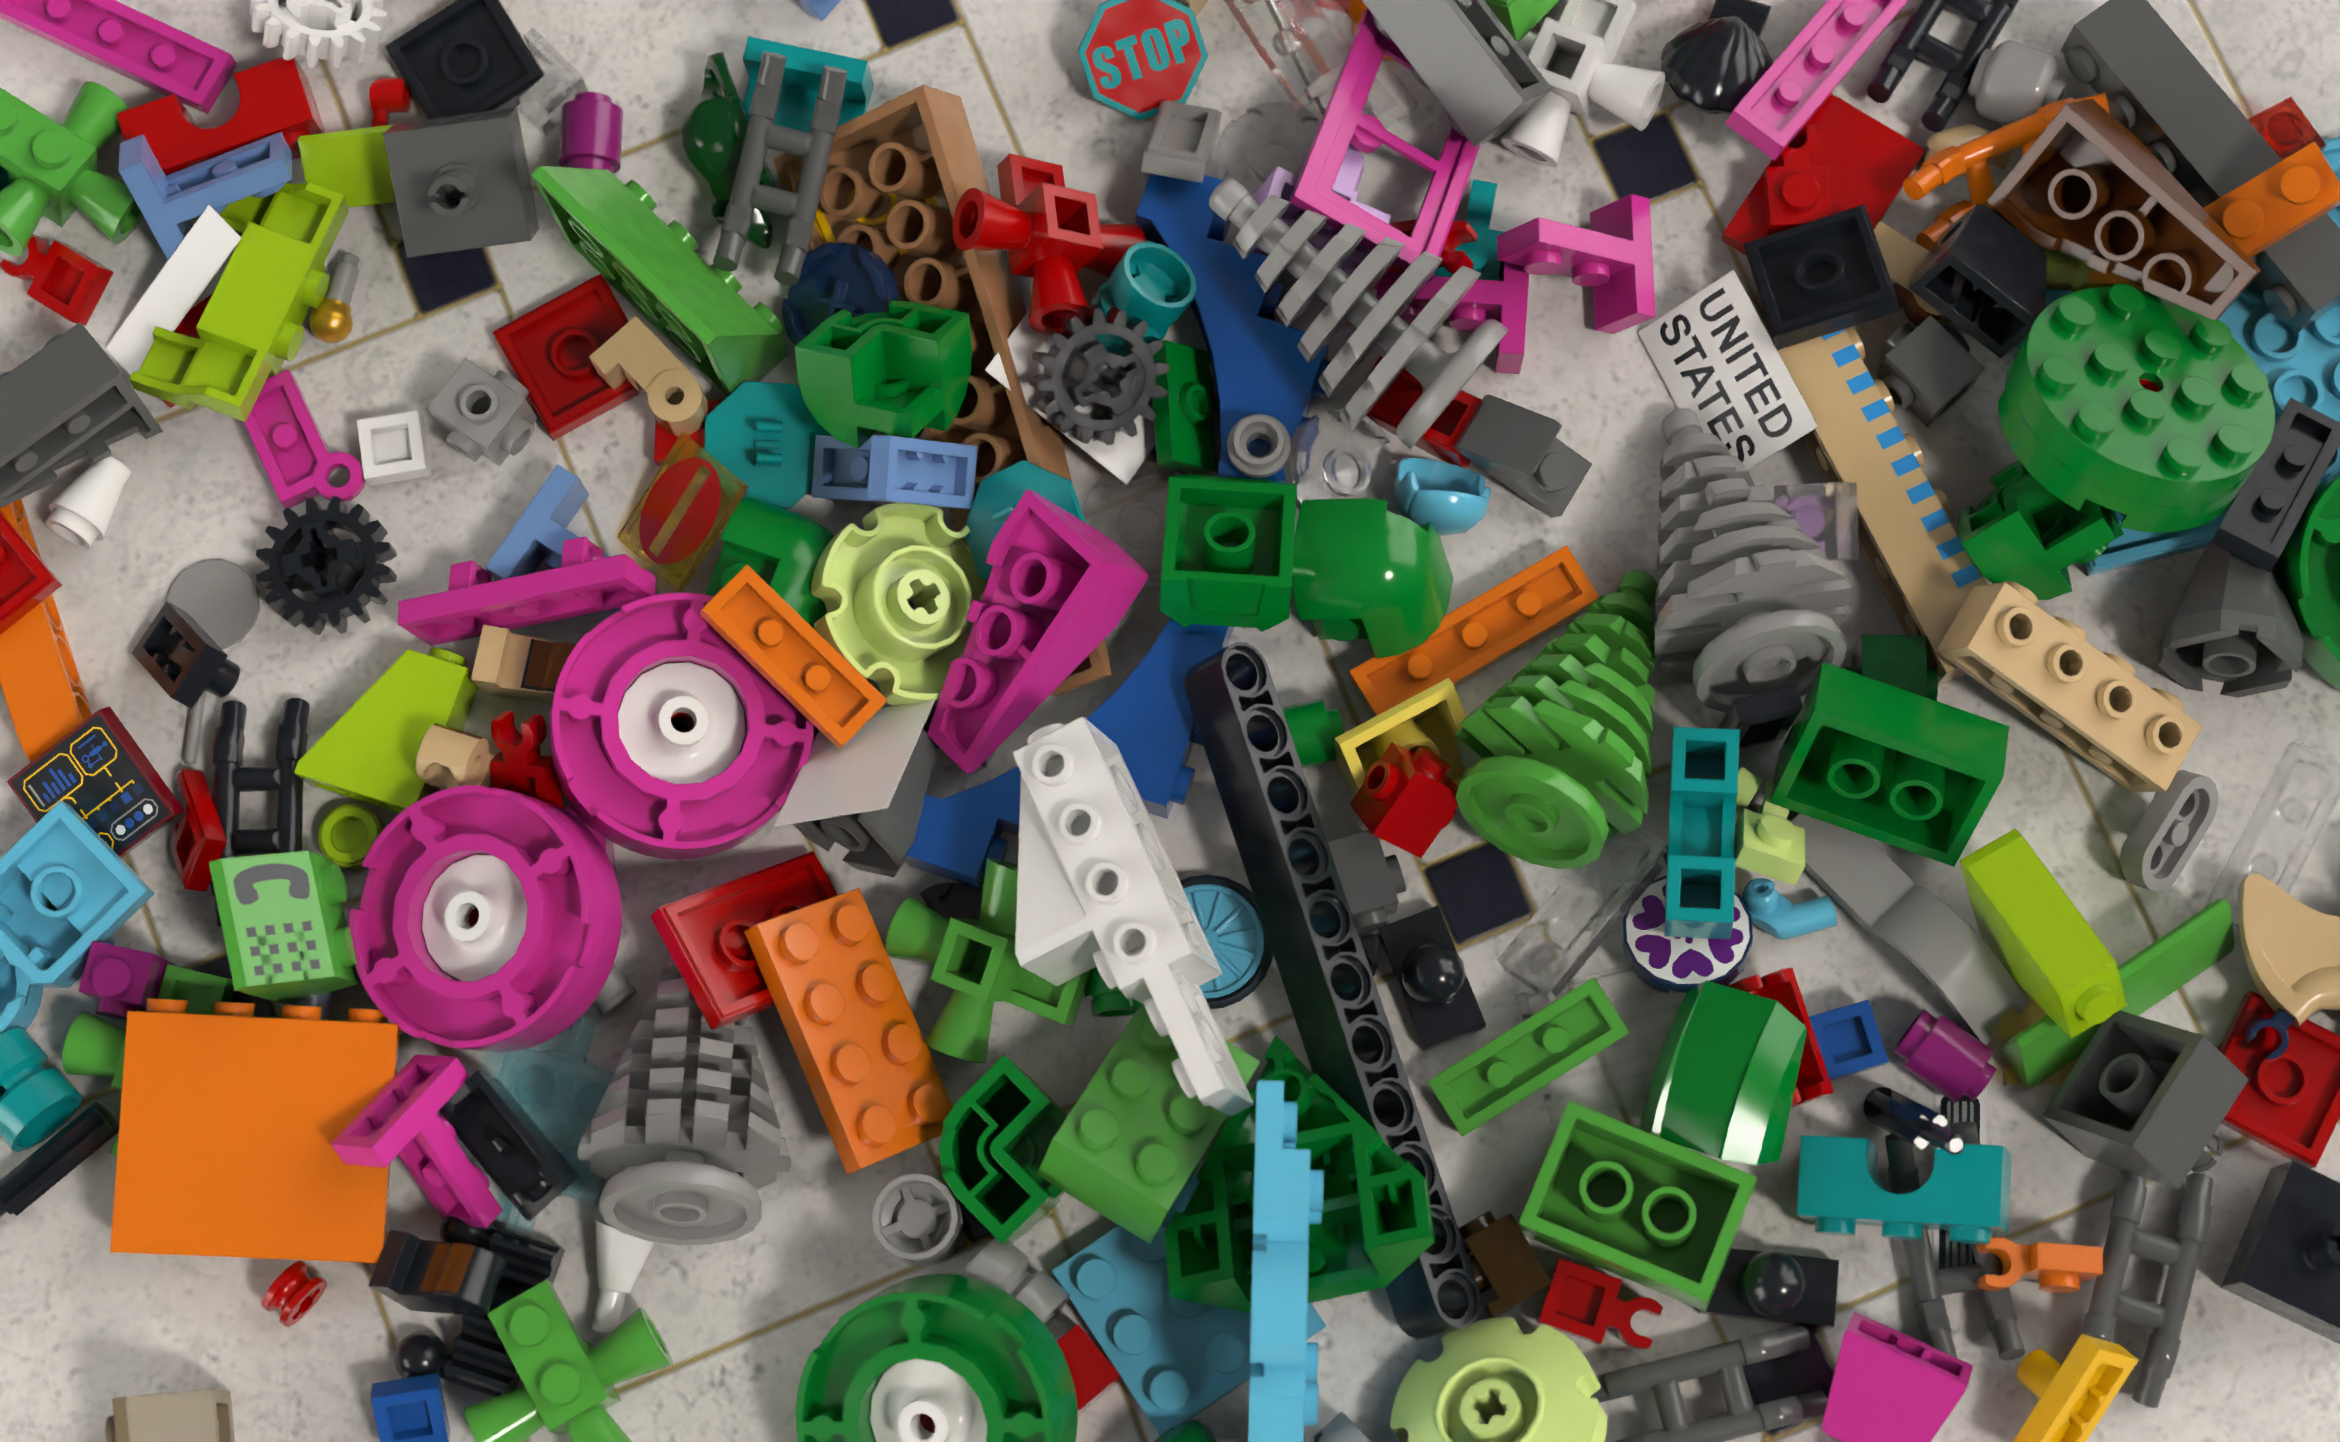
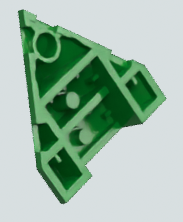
[1164,1035,1435,1313]

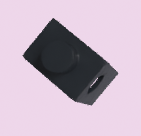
[1909,204,2047,359]

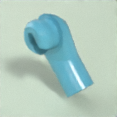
[1742,878,1837,940]

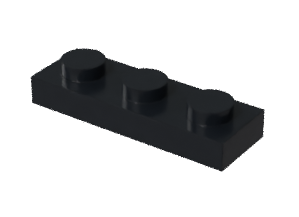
[2211,397,2340,573]

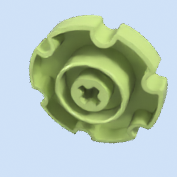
[811,503,987,706]
[1390,1317,1607,1442]

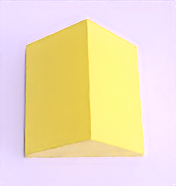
[1334,678,1467,841]

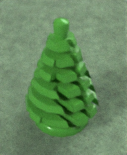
[1454,570,1658,869]

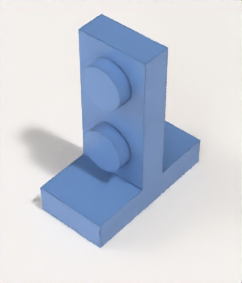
[118,132,293,260]
[811,435,978,509]
[485,464,659,612]

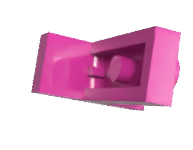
[1497,194,1656,334]
[1376,261,1529,374]
[331,1054,503,1228]

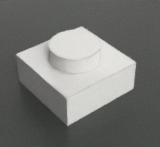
[357,410,431,486]

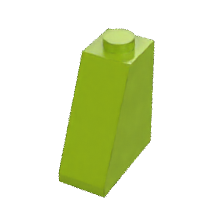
[294,647,479,814]
[1959,829,2127,1038]

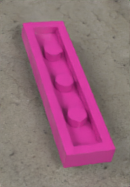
[0,0,237,115]
[1725,0,1908,161]

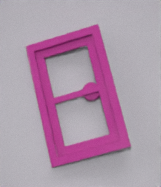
[1289,8,1481,282]

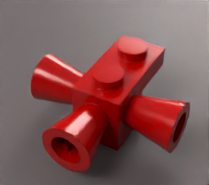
[952,153,1145,334]

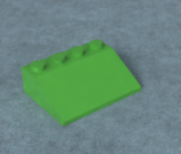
[531,166,788,397]

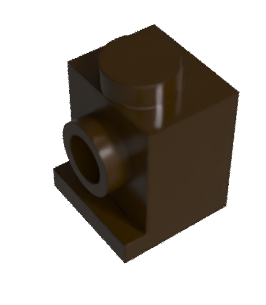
[1459,1211,1552,1318]

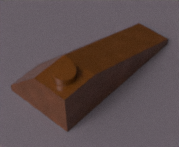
[1987,99,2261,321]

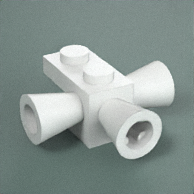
[1501,0,1665,167]

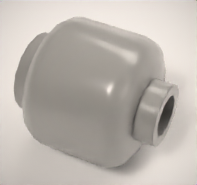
[1968,40,2067,125]

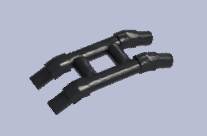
[1867,0,2019,132]
[210,698,310,927]

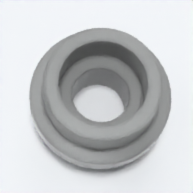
[1227,414,1291,478]

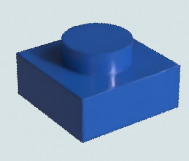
[1809,999,1889,1081]
[371,1373,450,1442]

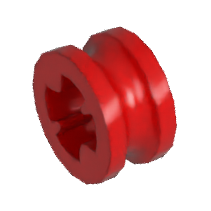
[261,1260,327,1327]

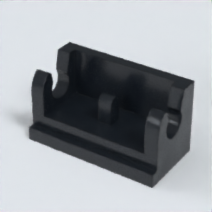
[439,1070,579,1221]

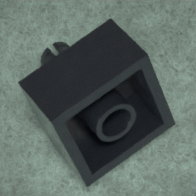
[2220,1161,2340,1344]

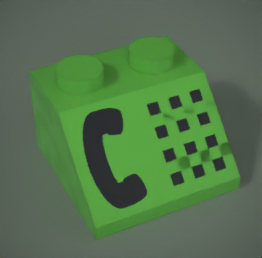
[209,850,359,1004]

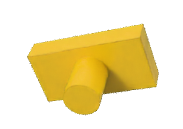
[2013,1334,2138,1442]

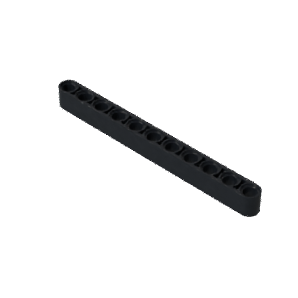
[1184,642,1481,1339]

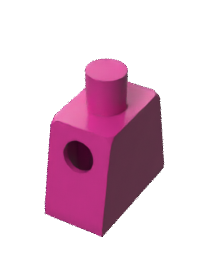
[1822,1311,1973,1442]

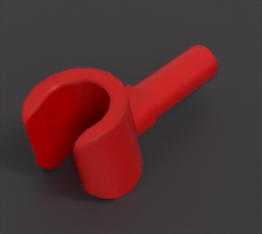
[369,78,411,127]

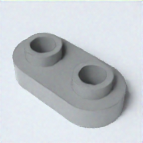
[2120,770,2218,892]

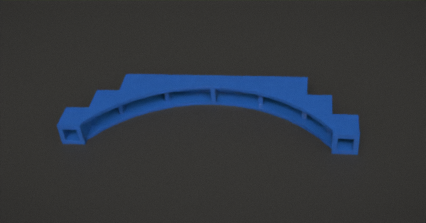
[906,174,1331,888]

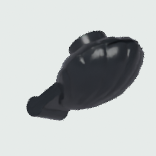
[1661,0,1773,114]

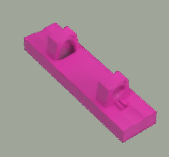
[398,536,656,646]

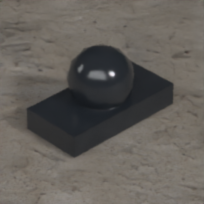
[1377,906,1486,1051]
[1699,1248,1839,1329]

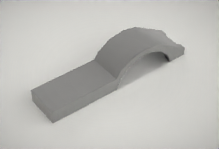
[1791,813,2031,1045]

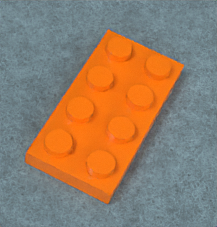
[744,888,953,1175]

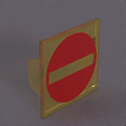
[617,432,749,592]

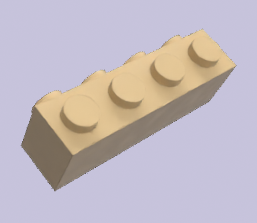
[1936,581,2203,792]

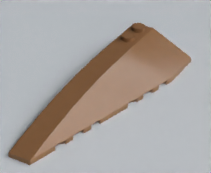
[773,85,1112,696]

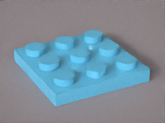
[1051,1172,1326,1436]

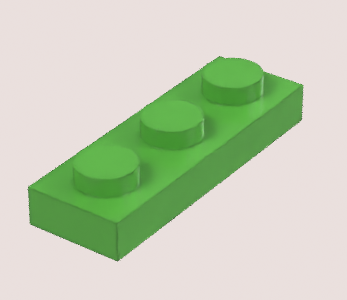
[1427,977,1631,1137]

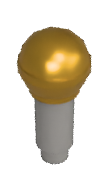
[309,253,360,343]

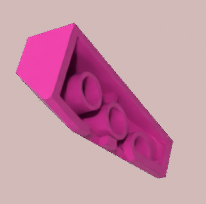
[927,489,1151,774]

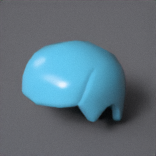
[1394,458,1491,536]

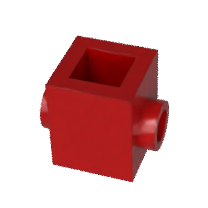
[1349,742,1458,858]

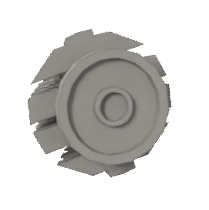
[1209,178,1509,449]
[1655,408,1853,713]
[577,955,792,1245]

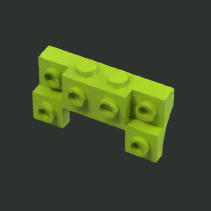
[129,182,349,422]

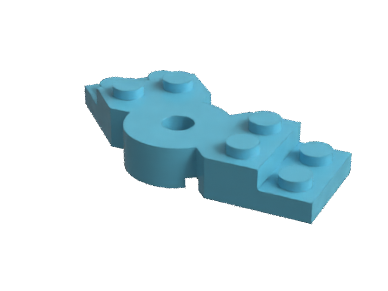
[0,801,155,1034]
[1248,1080,1324,1442]

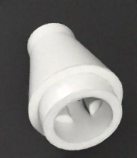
[45,456,132,549]

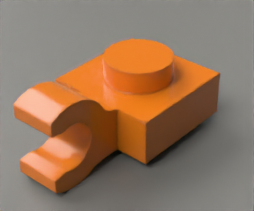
[1977,1237,2103,1293]

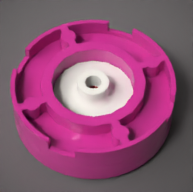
[548,592,814,860]
[349,785,622,1053]

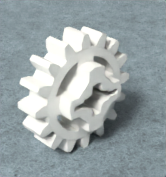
[249,0,387,69]

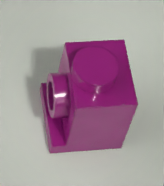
[79,941,177,1021]

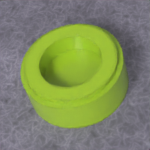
[318,804,385,871]

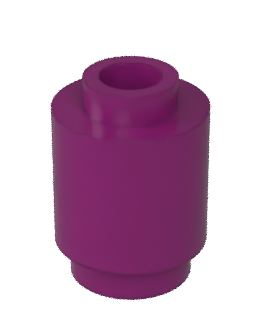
[559,92,623,174]
[1893,1009,1997,1103]

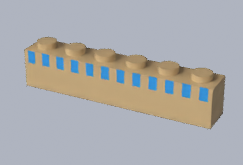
[1772,327,1985,686]

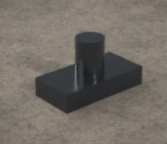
[132,601,240,709]

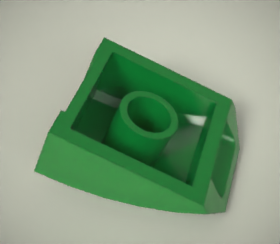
[1160,474,1297,632]
[1639,980,1807,1165]

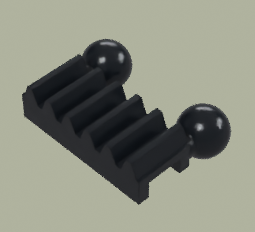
[394,1216,565,1397]

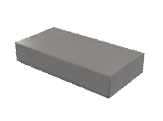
[1141,100,1222,183]

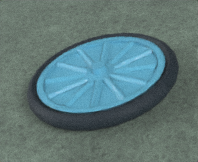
[1180,875,1273,1009]

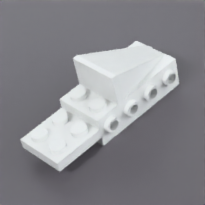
[1012,716,1254,1116]

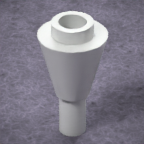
[592,1218,655,1334]

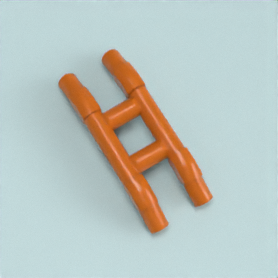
[1903,92,2110,251]

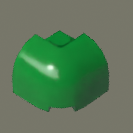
[794,300,972,448]
[1958,460,2124,600]
[704,496,835,630]
[1292,498,1454,659]
[939,1055,1068,1245]

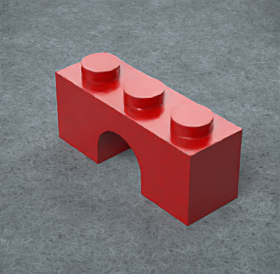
[116,57,326,176]

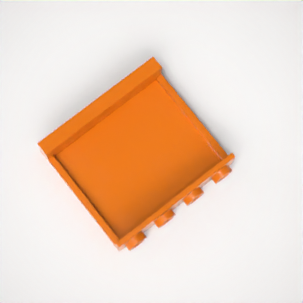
[110,998,403,1263]

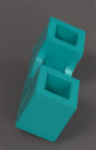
[1664,727,1740,940]
[1797,1135,2012,1244]

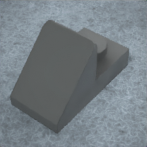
[1453,394,1592,518]

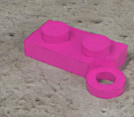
[243,369,365,508]

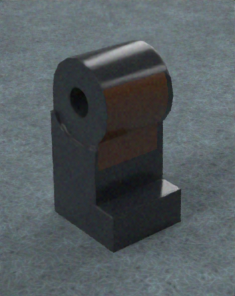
[368,1230,507,1316]

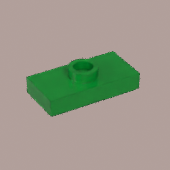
[1153,340,1217,475]

